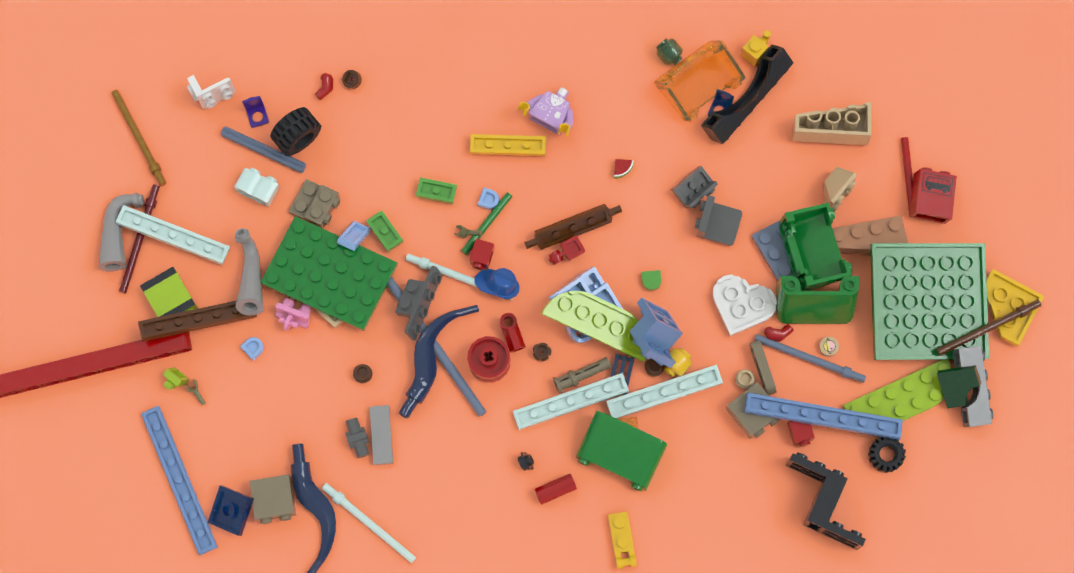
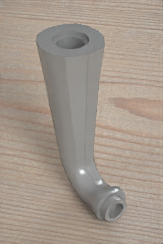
[98,192,144,272]
[235,228,264,316]

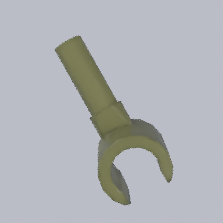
[454,225,482,239]
[186,378,206,405]

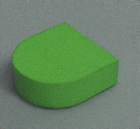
[641,270,662,291]

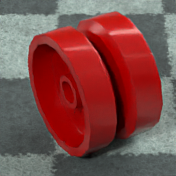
[467,336,511,383]

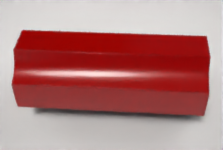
[535,473,577,505]

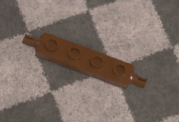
[524,204,622,250]

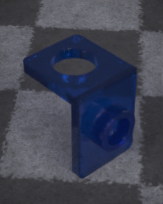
[708,89,734,116]

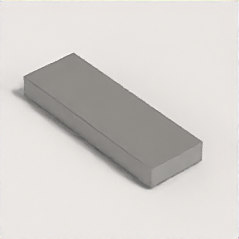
[370,405,393,465]

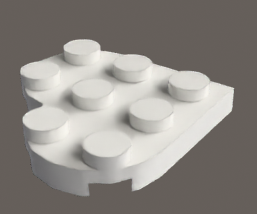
[712,274,777,336]

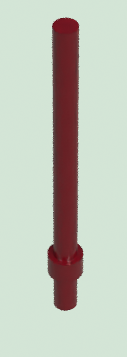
[119,184,160,294]

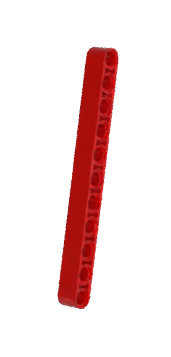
[0,332,192,398]

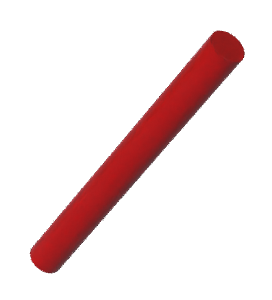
[901,137,913,211]

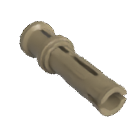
[552,357,611,394]

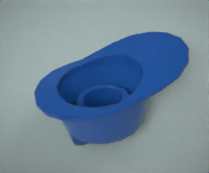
[475,268,520,299]

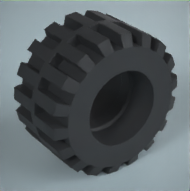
[270,107,322,156]

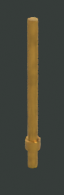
[111,90,167,186]

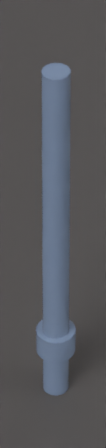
[754,334,866,383]

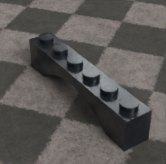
[700,44,794,144]

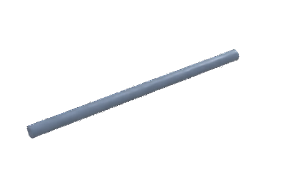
[387,277,487,417]

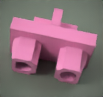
[275,298,311,331]

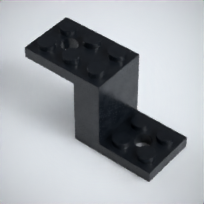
[785,452,866,550]

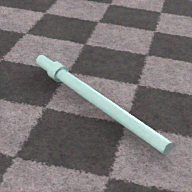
[406,253,513,300]
[322,483,417,563]

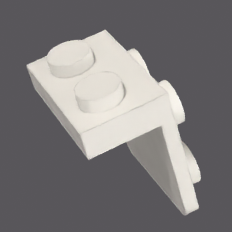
[187,75,236,110]

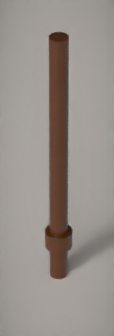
[936,299,1042,356]

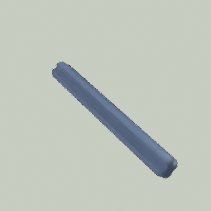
[221,126,306,173]

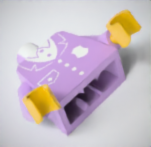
[517,87,574,137]

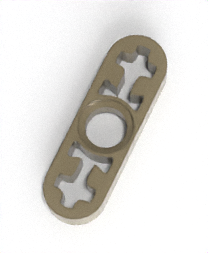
[749,340,777,395]

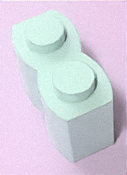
[234,168,280,207]

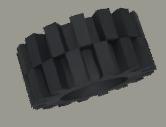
[868,437,906,473]

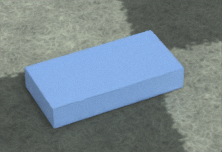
[337,221,371,251]

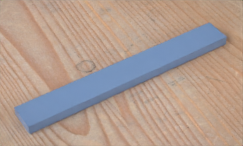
[744,393,903,440]
[141,406,218,556]

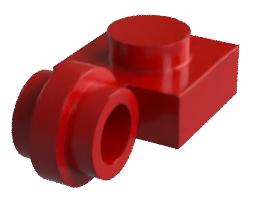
[548,235,586,265]

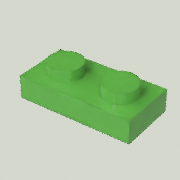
[416,177,457,204]
[366,210,404,252]

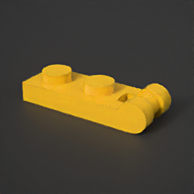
[608,511,637,570]

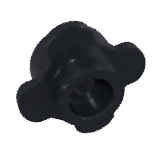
[518,452,534,471]

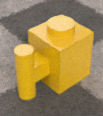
[740,30,771,67]

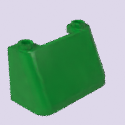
[779,202,853,291]
[776,276,859,324]
[576,411,668,492]

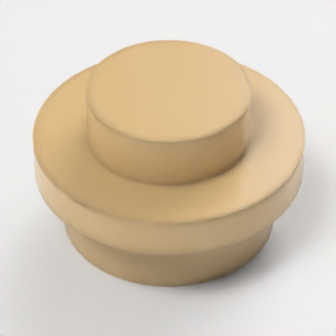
[735,369,755,389]

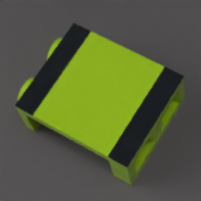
[140,266,199,317]

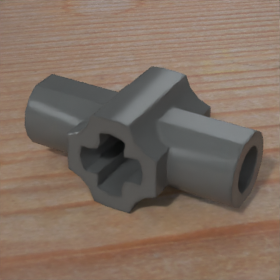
[345,417,369,459]

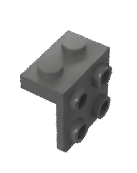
[694,195,742,246]

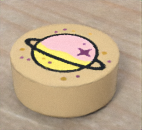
[819,337,839,357]

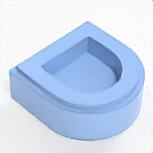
[477,187,499,210]
[240,337,264,361]

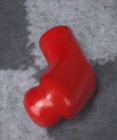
[764,324,794,342]

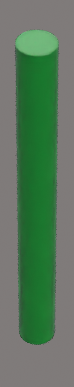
[461,192,513,255]

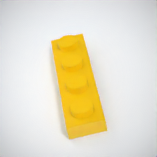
[470,134,546,156]

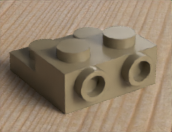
[289,179,341,228]

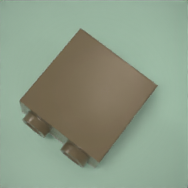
[726,382,781,439]
[250,474,297,524]

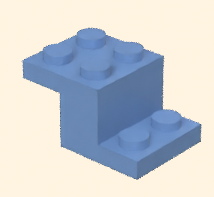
[630,298,683,368]

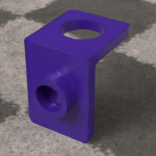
[242,96,269,128]

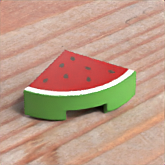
[614,159,634,179]

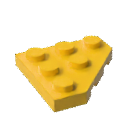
[987,269,1045,347]

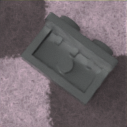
[671,165,718,208]

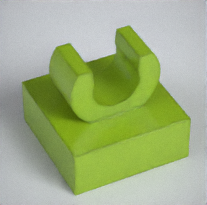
[163,367,189,390]

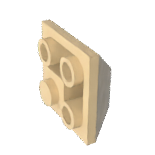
[822,166,857,211]

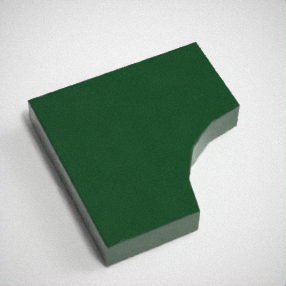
[937,365,981,408]

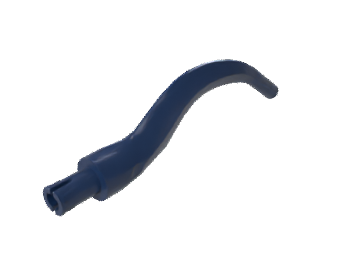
[398,305,479,419]
[290,443,336,573]

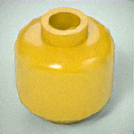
[664,348,692,377]

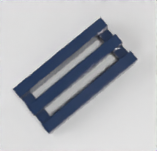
[611,354,635,395]

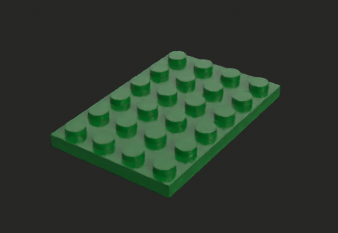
[261,216,398,331]

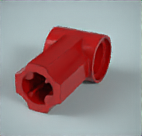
[500,313,526,353]

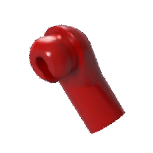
[314,73,334,101]

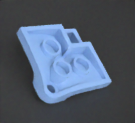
[548,267,623,343]

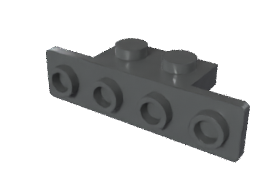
[395,266,442,341]

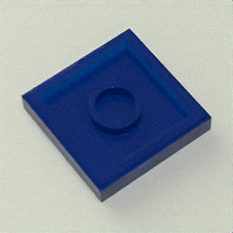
[207,485,254,536]

